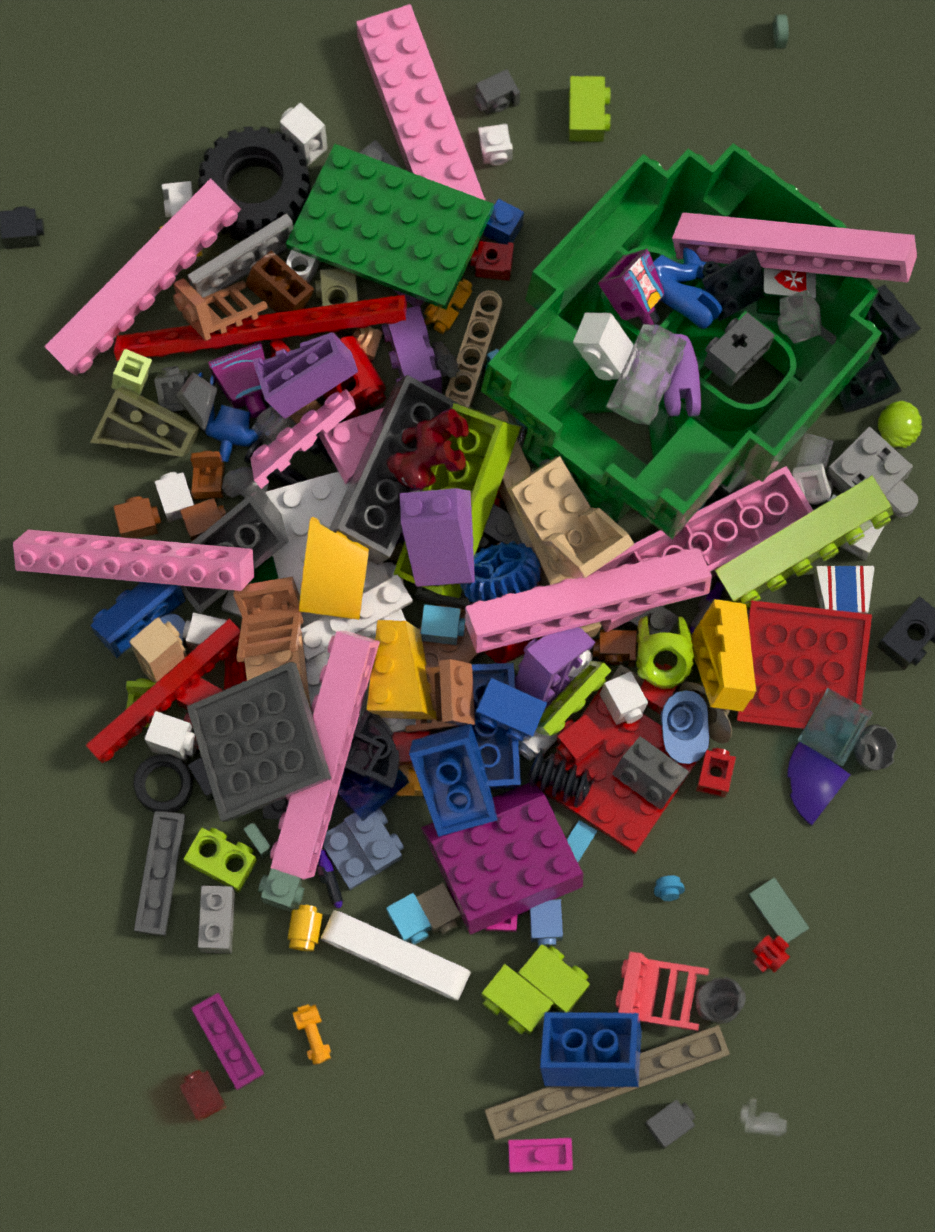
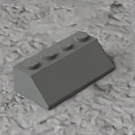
[180,490,289,614]

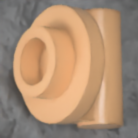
[352,326,383,360]

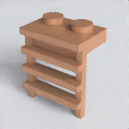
[173,278,267,341]
[233,576,303,662]
[405,659,475,733]

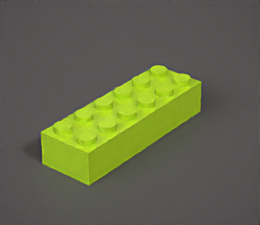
[393,403,521,598]
[715,475,894,608]

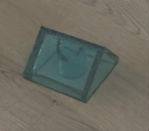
[798,688,873,766]

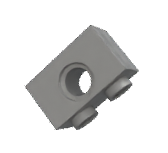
[198,886,235,954]

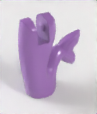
[629,334,701,417]

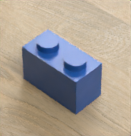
[474,678,547,742]

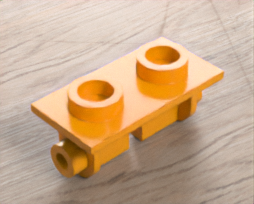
[424,275,473,334]

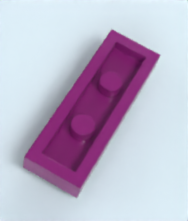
[191,993,265,1091]

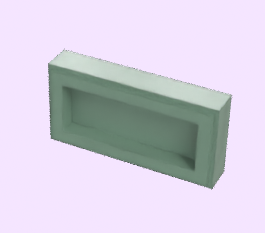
[748,877,809,943]

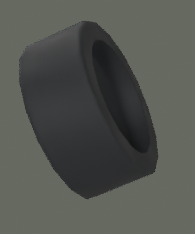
[133,754,193,813]

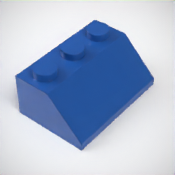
[90,582,185,658]

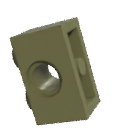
[315,269,358,335]

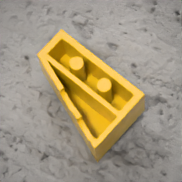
[691,599,756,712]
[366,620,437,720]

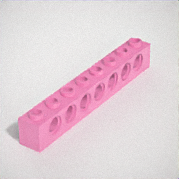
[13,530,254,591]

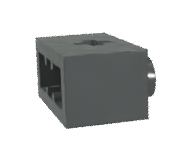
[704,312,775,387]

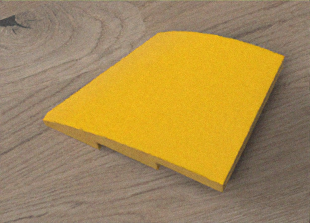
[299,517,369,620]

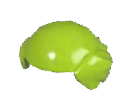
[878,401,922,448]

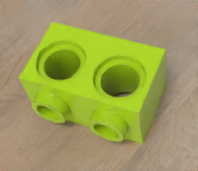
[183,827,257,893]

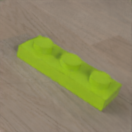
[535,661,611,736]

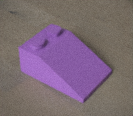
[400,488,475,587]

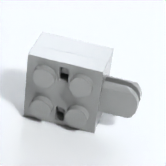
[826,426,918,518]

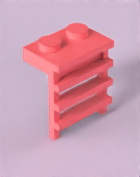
[616,952,709,1031]

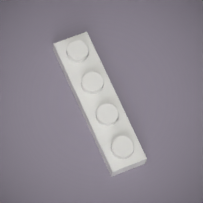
[301,575,413,662]

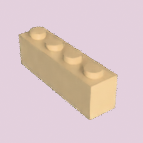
[129,617,187,683]

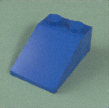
[409,724,497,837]

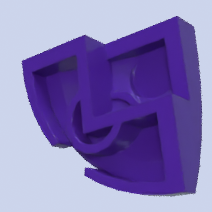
[787,742,850,826]

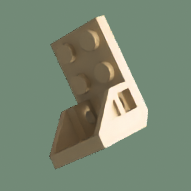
[507,456,634,578]

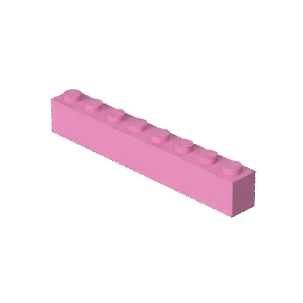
[44,178,241,376]
[672,213,917,283]
[465,548,712,653]
[270,631,380,879]

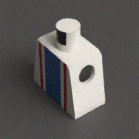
[813,566,874,614]

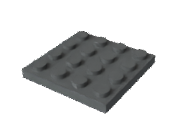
[187,662,332,822]

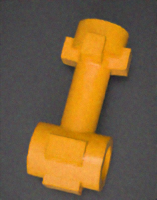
[292,1004,331,1065]

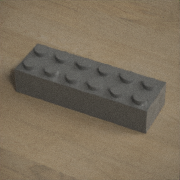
[329,375,459,565]

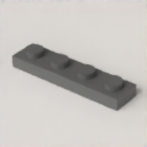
[134,811,186,937]

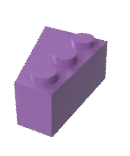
[381,306,442,394]
[252,332,358,419]
[514,627,595,709]

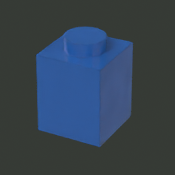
[484,199,524,245]

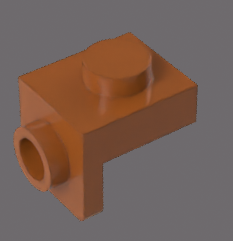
[190,451,225,499]

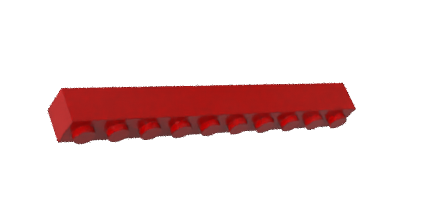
[86,618,240,764]

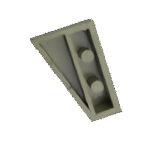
[90,386,200,457]

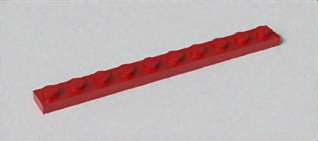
[114,295,407,361]

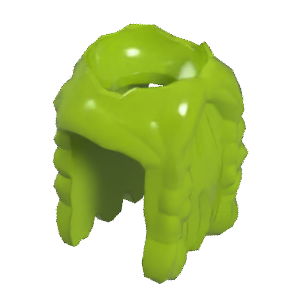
[636,616,694,689]

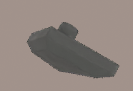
[176,372,218,431]

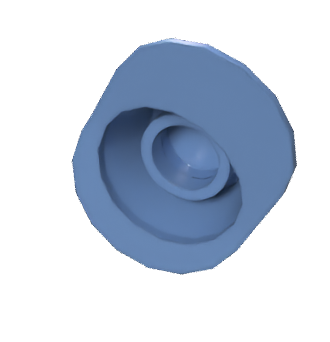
[660,690,709,764]

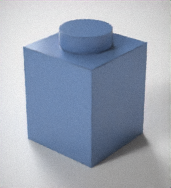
[529,900,563,947]

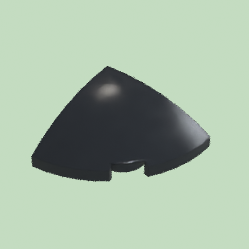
[839,346,901,412]
[344,708,400,789]

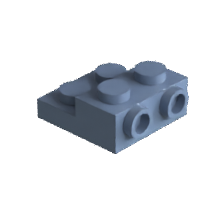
[323,804,404,891]

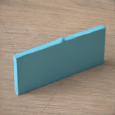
[567,820,597,862]

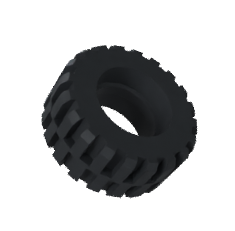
[198,126,311,241]

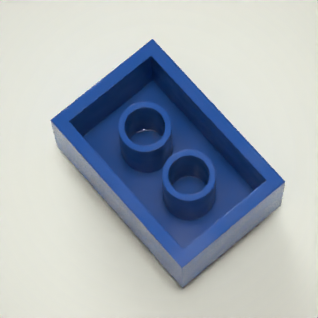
[540,1012,642,1087]

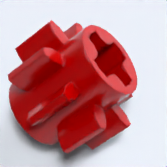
[752,935,790,973]

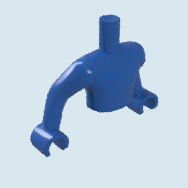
[198,372,278,462]

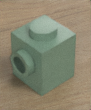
[258,868,305,913]

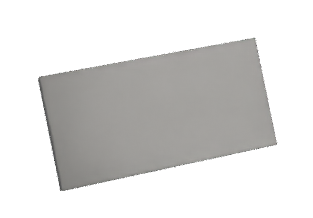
[188,214,293,298]

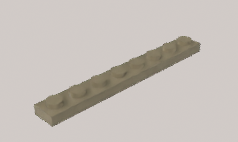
[484,1025,730,1141]

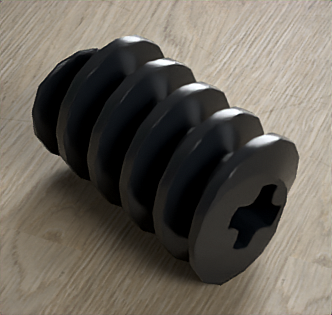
[528,748,597,808]

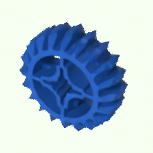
[460,541,541,603]

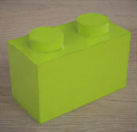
[569,76,610,142]
[518,944,590,1012]
[481,964,554,1035]

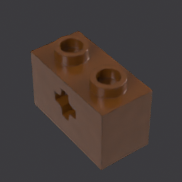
[245,250,314,313]

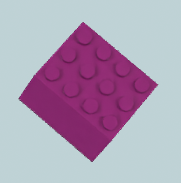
[421,782,583,935]

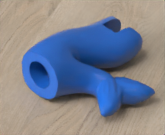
[653,247,723,329]

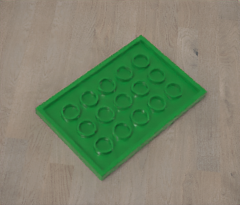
[285,143,494,310]

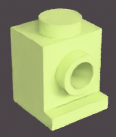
[111,349,152,395]

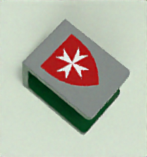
[756,268,816,318]

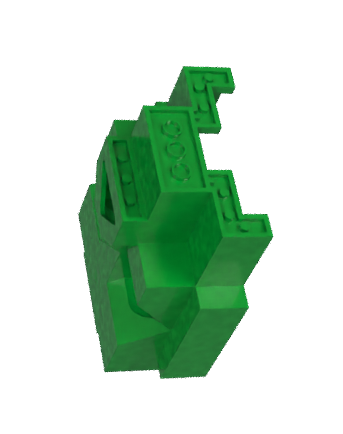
[481,143,882,539]

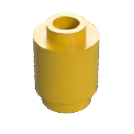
[287,905,322,952]

